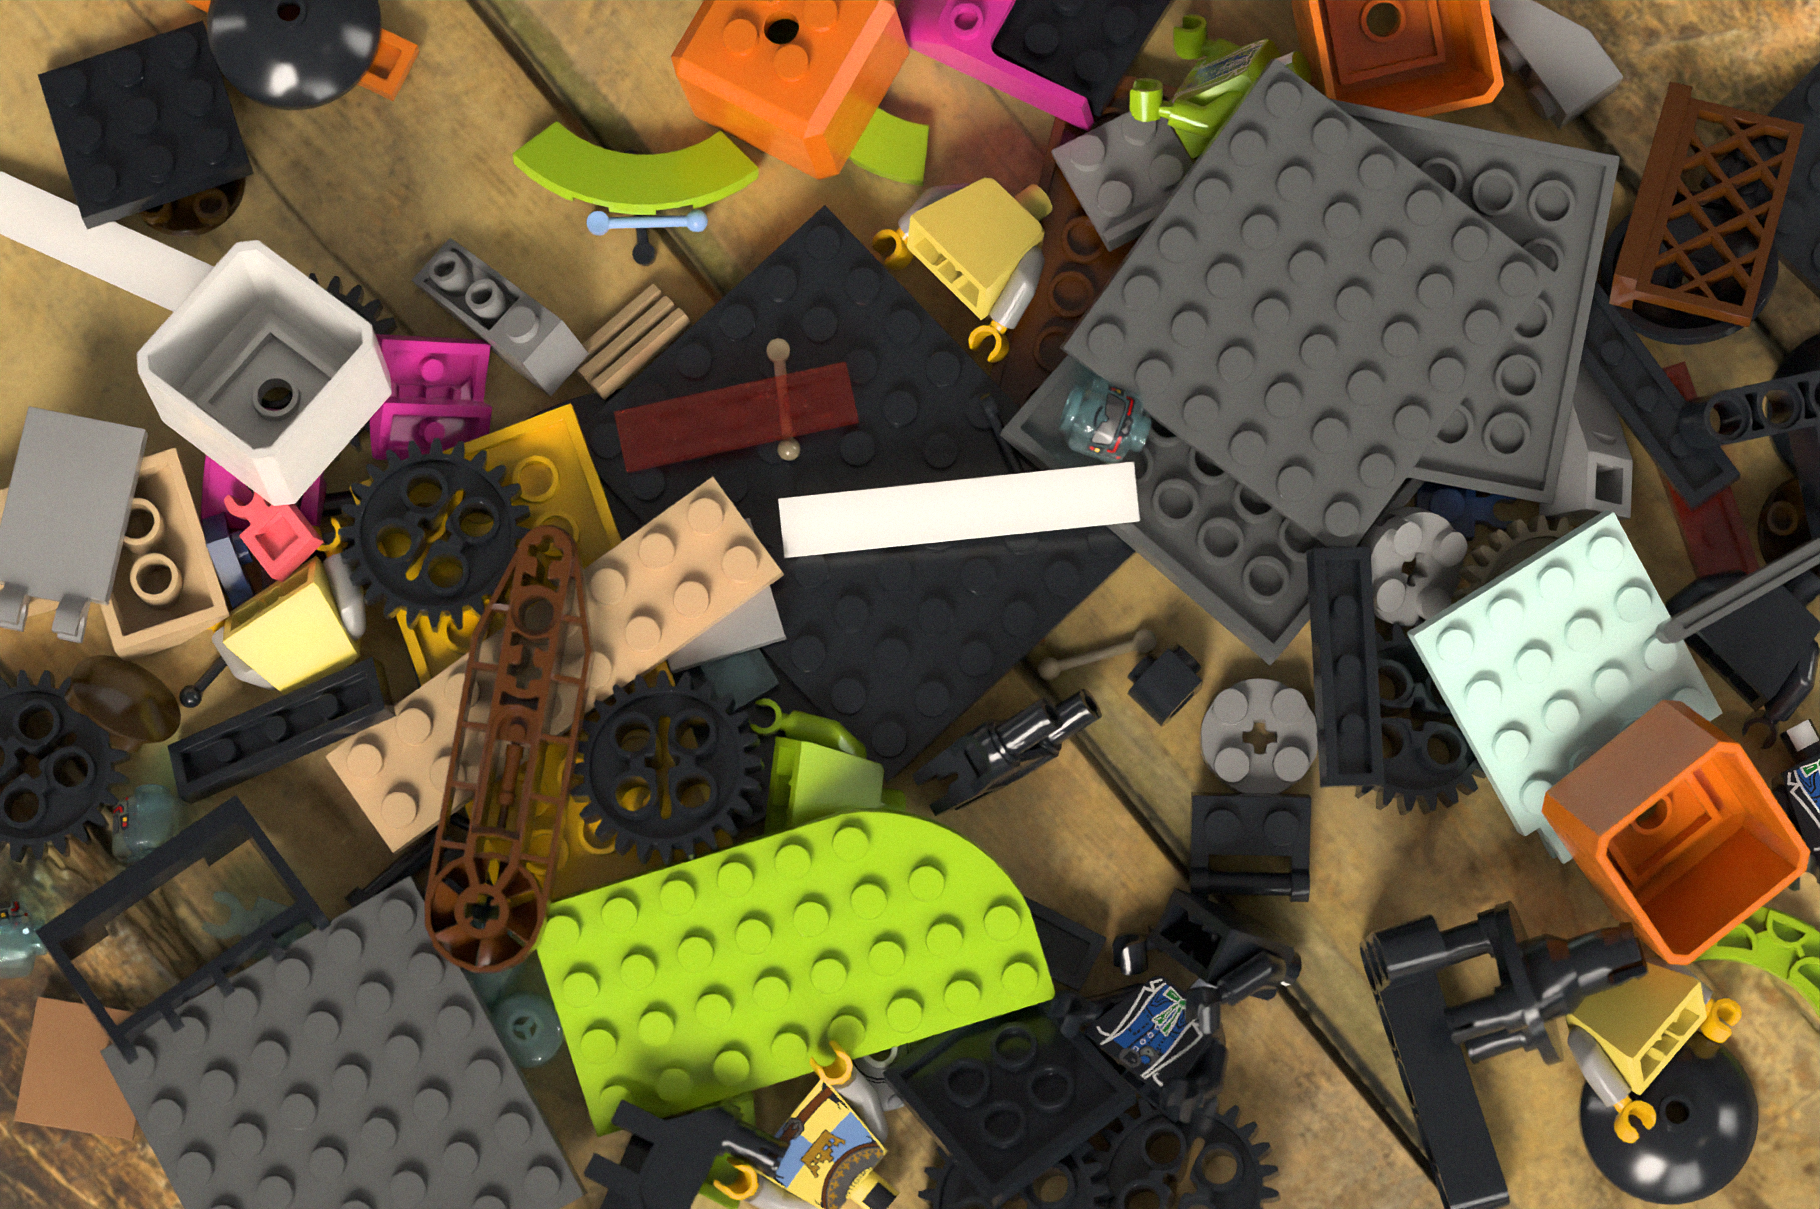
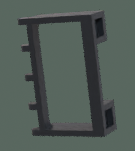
[35,795,331,1065]

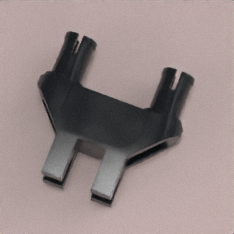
[912,689,1102,816]
[583,1099,791,1209]

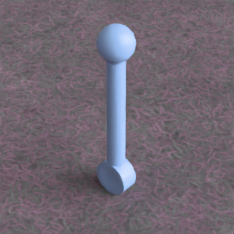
[586,209,708,236]

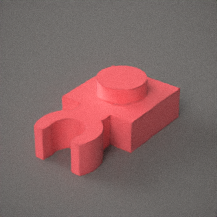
[224,491,324,582]

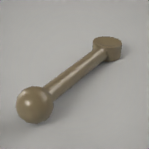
[767,338,801,461]
[1038,630,1157,680]

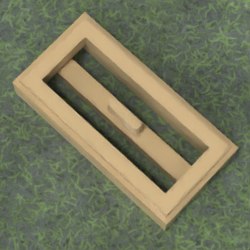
[574,284,692,400]

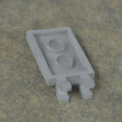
[0,406,148,643]

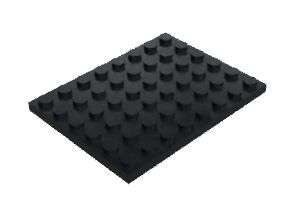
[581,205,1137,784]

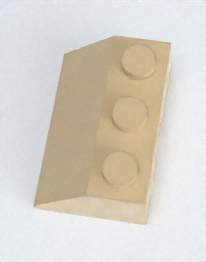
[100,448,230,661]

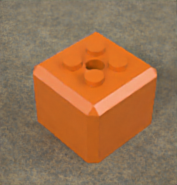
[671,0,910,180]
[1291,0,1504,117]
[1541,700,1810,965]

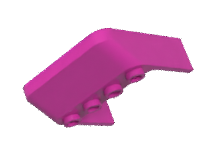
[897,0,1094,132]

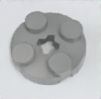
[1359,507,1467,626]
[1199,678,1318,794]

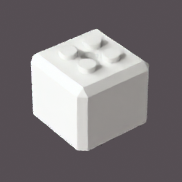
[137,240,392,506]

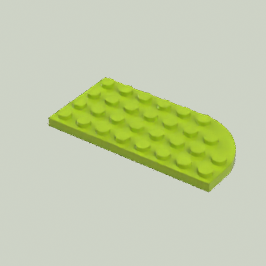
[536,808,1056,1138]

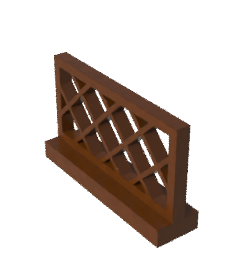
[1609,81,1804,328]

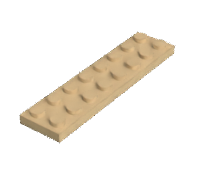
[325,477,784,854]

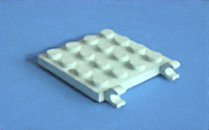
[1407,510,1723,864]

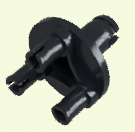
[1440,901,1649,1066]

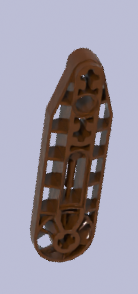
[424,525,595,973]

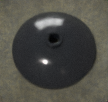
[207,0,382,110]
[1601,191,1779,345]
[1578,1030,1758,1205]

